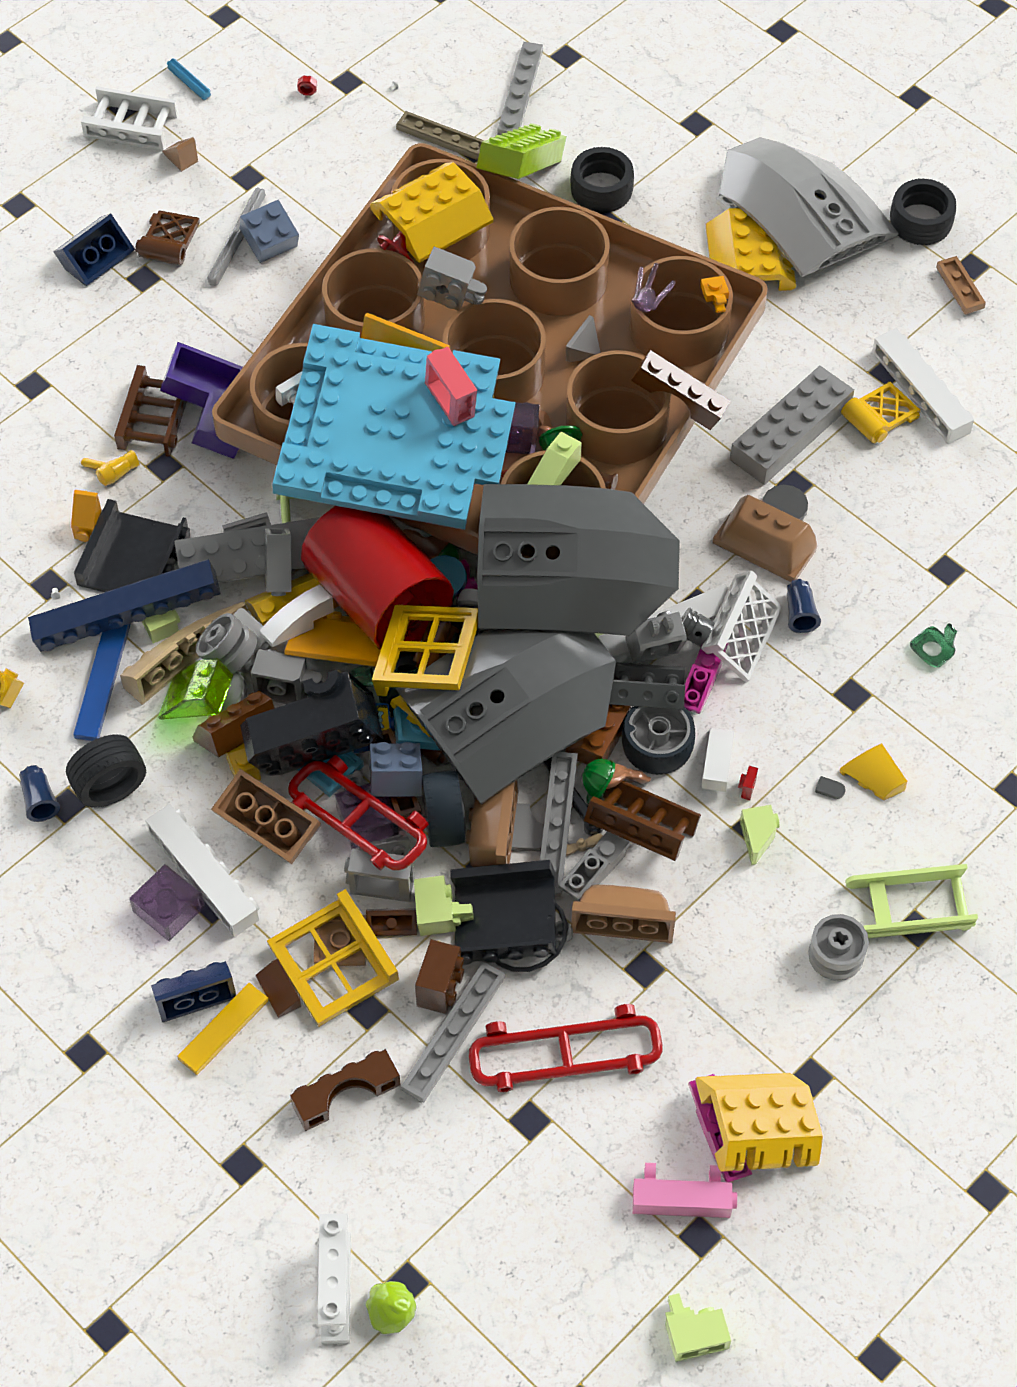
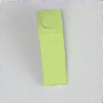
[528,432,581,485]

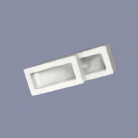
[260,585,334,647]
[701,728,735,792]

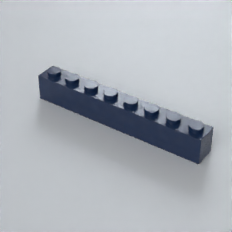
[28,559,221,652]

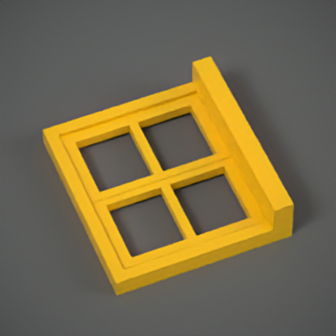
[372,605,478,696]
[267,889,399,1027]

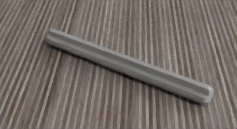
[207,187,266,286]

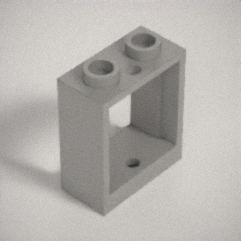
[265,529,291,596]
[344,848,414,902]

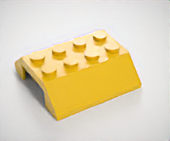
[370,162,494,263]
[706,208,796,291]
[695,1073,823,1172]

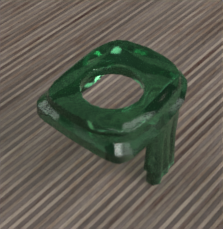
[910,623,957,667]

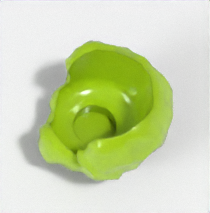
[366,1281,417,1334]

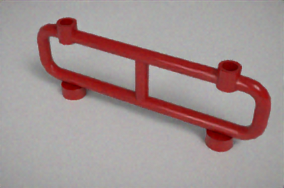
[288,755,429,871]
[468,1004,663,1092]

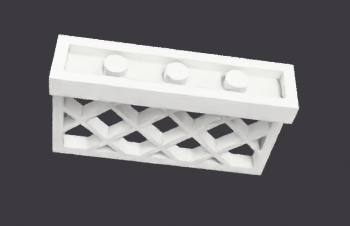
[701,570,782,682]

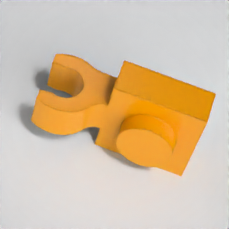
[700,276,729,313]

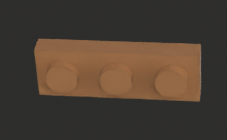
[936,256,986,314]

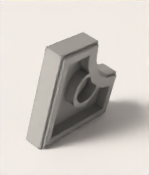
[512,803,544,851]

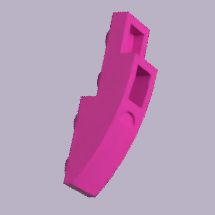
[684,643,729,714]
[688,1074,752,1182]

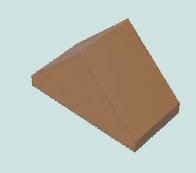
[162,137,198,172]

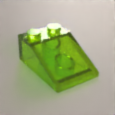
[158,658,233,720]

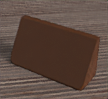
[366,908,417,936]
[255,958,301,1018]

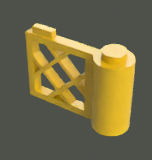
[841,382,921,443]

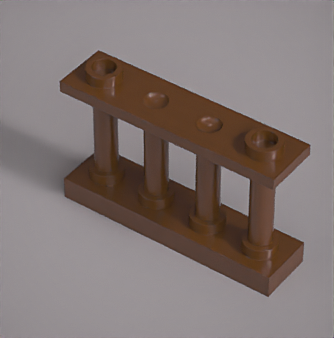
[114,365,187,457]
[584,781,701,861]

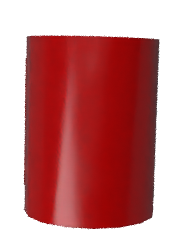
[301,505,454,652]

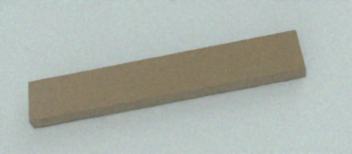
[396,111,485,160]

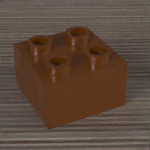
[415,939,465,1014]

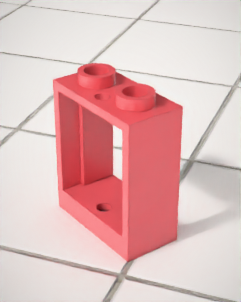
[425,347,477,426]

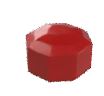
[297,75,317,96]

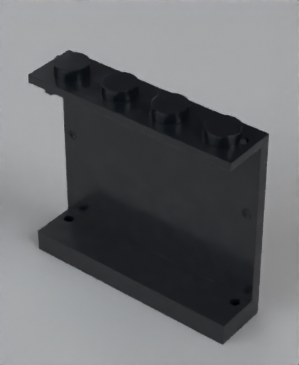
[74,499,190,592]
[450,860,556,965]

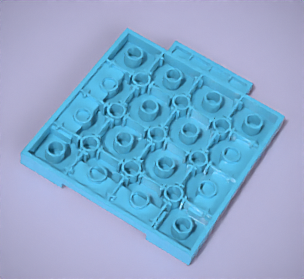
[272,324,515,530]

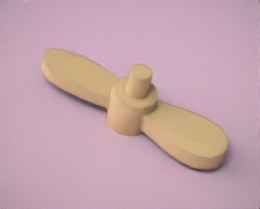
[566,834,603,856]

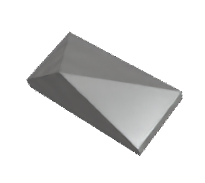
[566,315,600,362]

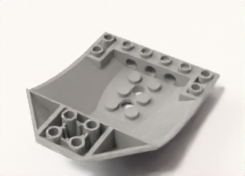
[719,137,899,277]

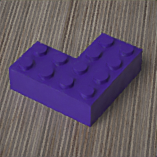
[160,342,243,459]

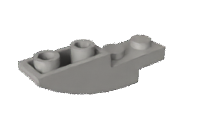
[559,832,632,901]

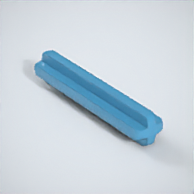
[167,58,211,100]

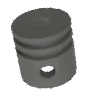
[681,608,715,647]

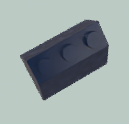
[53,213,135,286]
[151,961,236,1023]

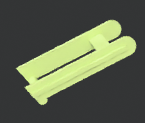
[845,864,978,938]

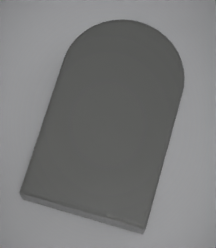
[815,776,845,799]

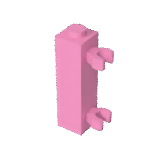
[633,1163,737,1218]

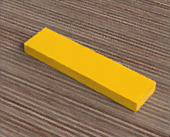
[177,983,269,1075]

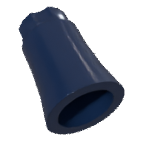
[786,579,821,633]
[19,765,60,822]

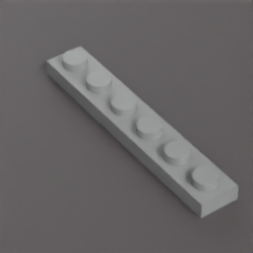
[497,41,543,135]
[540,752,577,897]
[401,962,505,1103]

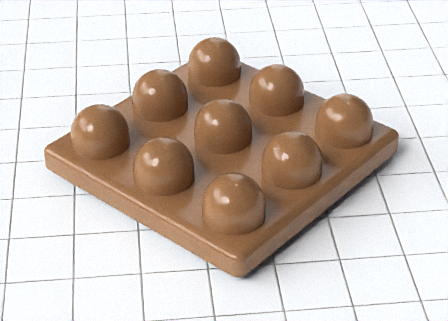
[212,143,768,560]

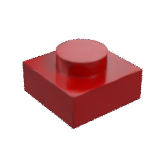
[738,766,758,800]

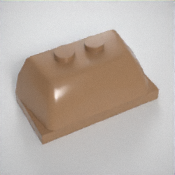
[712,495,817,582]
[211,769,322,864]
[466,780,519,867]
[571,884,676,943]

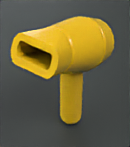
[81,450,140,486]

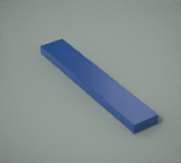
[73,623,131,741]

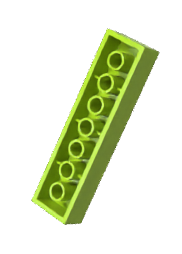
[476,123,567,179]

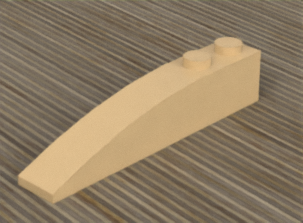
[120,602,247,705]

